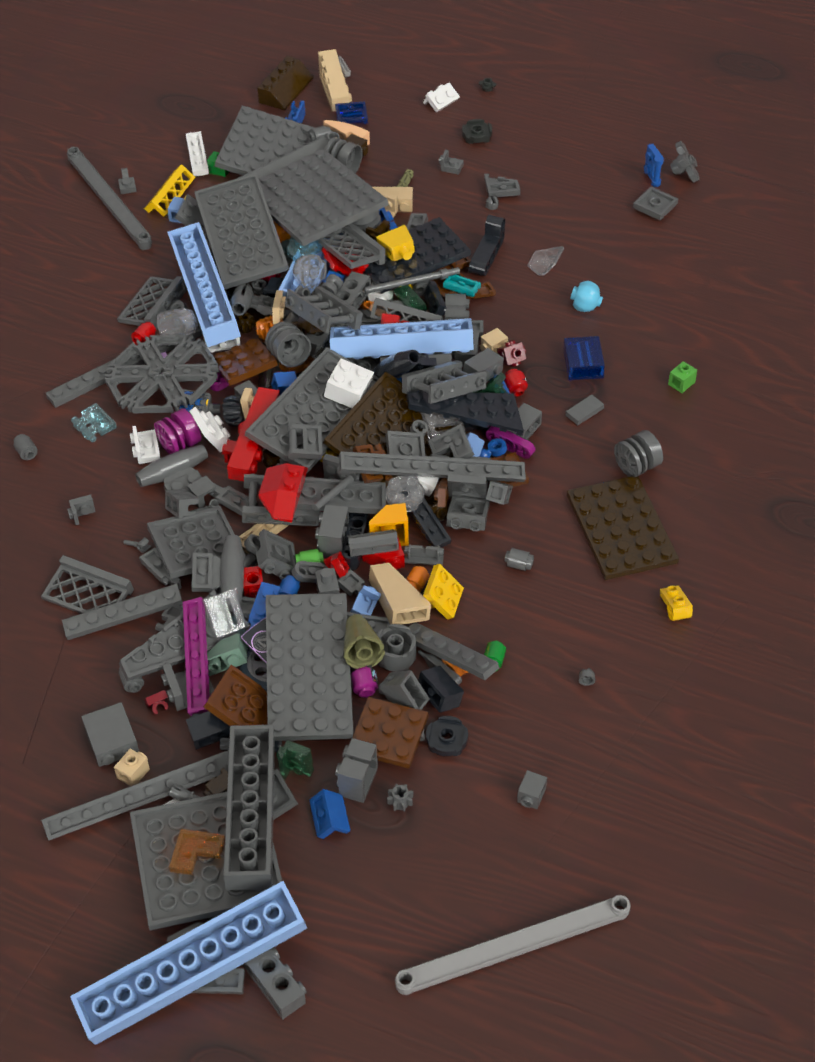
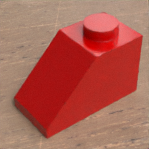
[361,538,405,570]

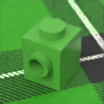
[668,361,697,393]

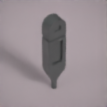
[418,650,462,685]

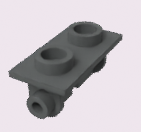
[404,544,444,566]

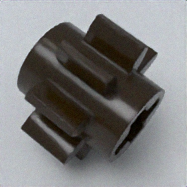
[235,312,256,333]

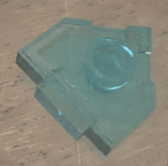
[287,236,323,263]

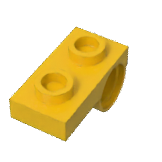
[660,585,693,621]

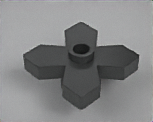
[670,141,699,183]

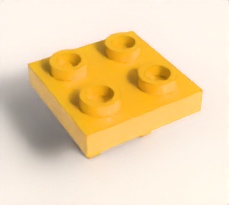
[423,564,464,620]

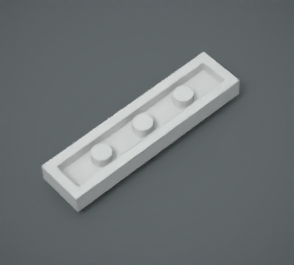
[186,131,209,176]

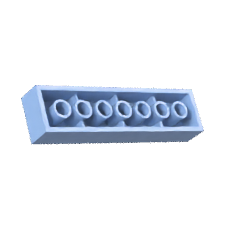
[330,318,474,359]

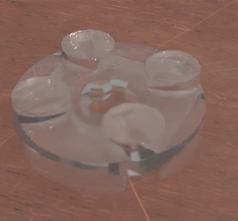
[386,476,424,512]

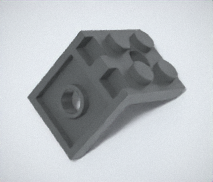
[447,455,491,499]

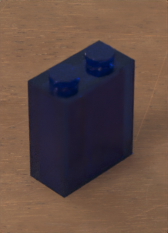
[563,336,605,380]

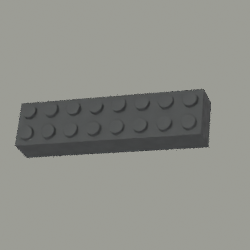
[224,725,275,891]

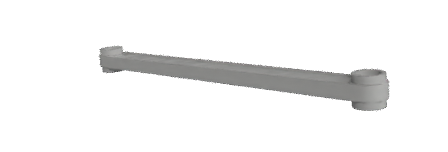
[395,895,630,995]

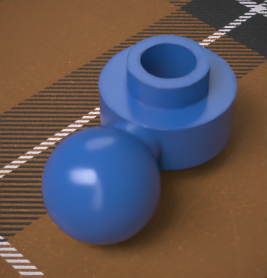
[480,438,507,458]

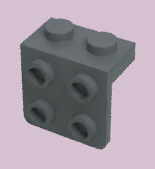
[161,663,214,711]

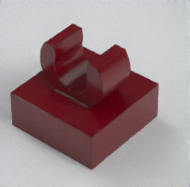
[144,690,168,715]

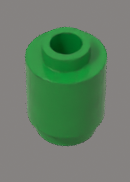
[484,641,506,672]

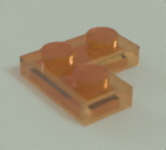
[169,829,225,875]

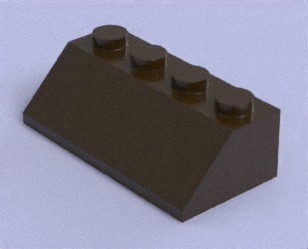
[257,56,313,111]

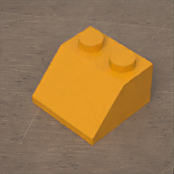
[369,503,409,546]

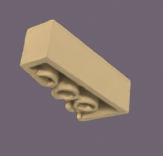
[318,49,352,112]

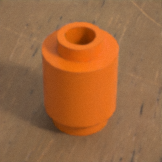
[406,566,430,592]

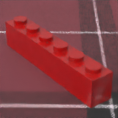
[227,387,280,481]

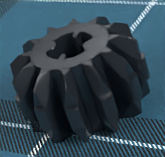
[222,395,245,426]

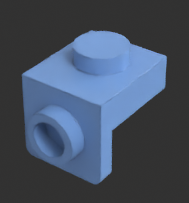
[350,585,381,615]

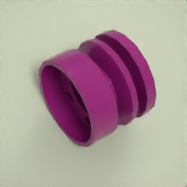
[154,408,202,455]

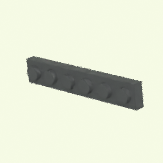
[62,584,183,640]
[408,622,499,680]

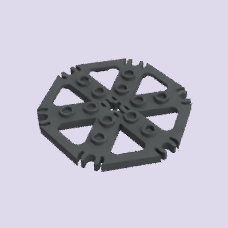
[105,335,219,413]

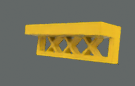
[144,164,195,217]

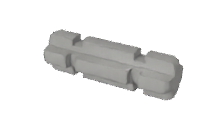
[338,56,351,78]

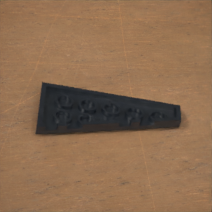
[406,391,524,436]

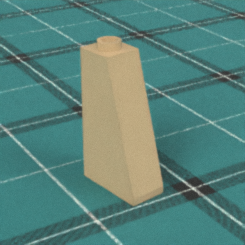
[369,563,431,625]

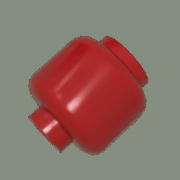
[503,369,528,397]

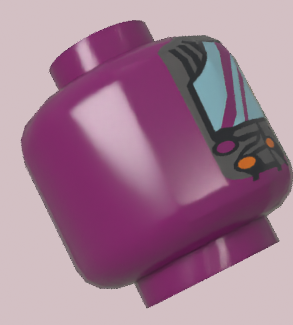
[350,666,378,697]

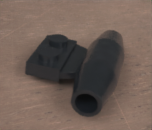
[373,350,437,378]

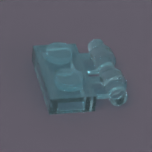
[71,403,117,442]

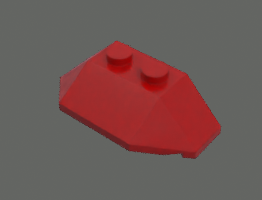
[258,463,308,523]

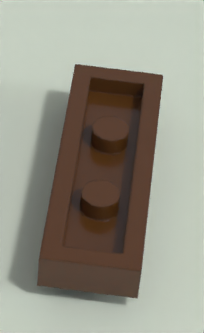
[434,478,449,507]

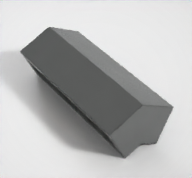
[347,529,399,557]

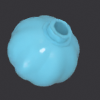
[570,281,603,312]

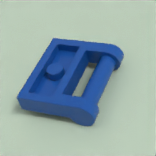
[644,144,664,187]

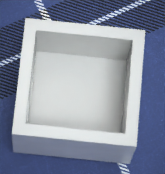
[324,359,374,408]

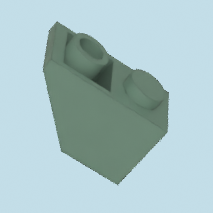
[207,633,248,676]

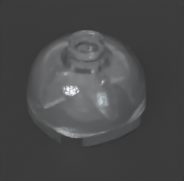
[293,254,327,289]

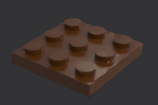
[213,338,278,386]
[203,665,268,726]
[352,697,428,769]

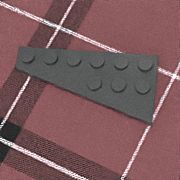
[119,590,236,681]

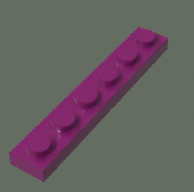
[183,597,210,716]

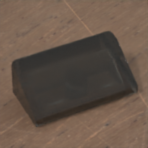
[258,368,273,389]

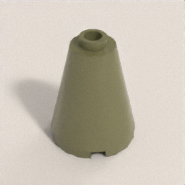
[343,614,385,669]

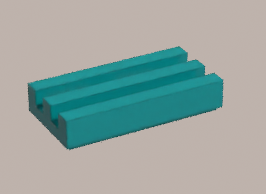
[443,275,481,297]

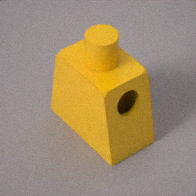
[376,225,415,261]

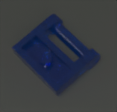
[335,101,368,124]

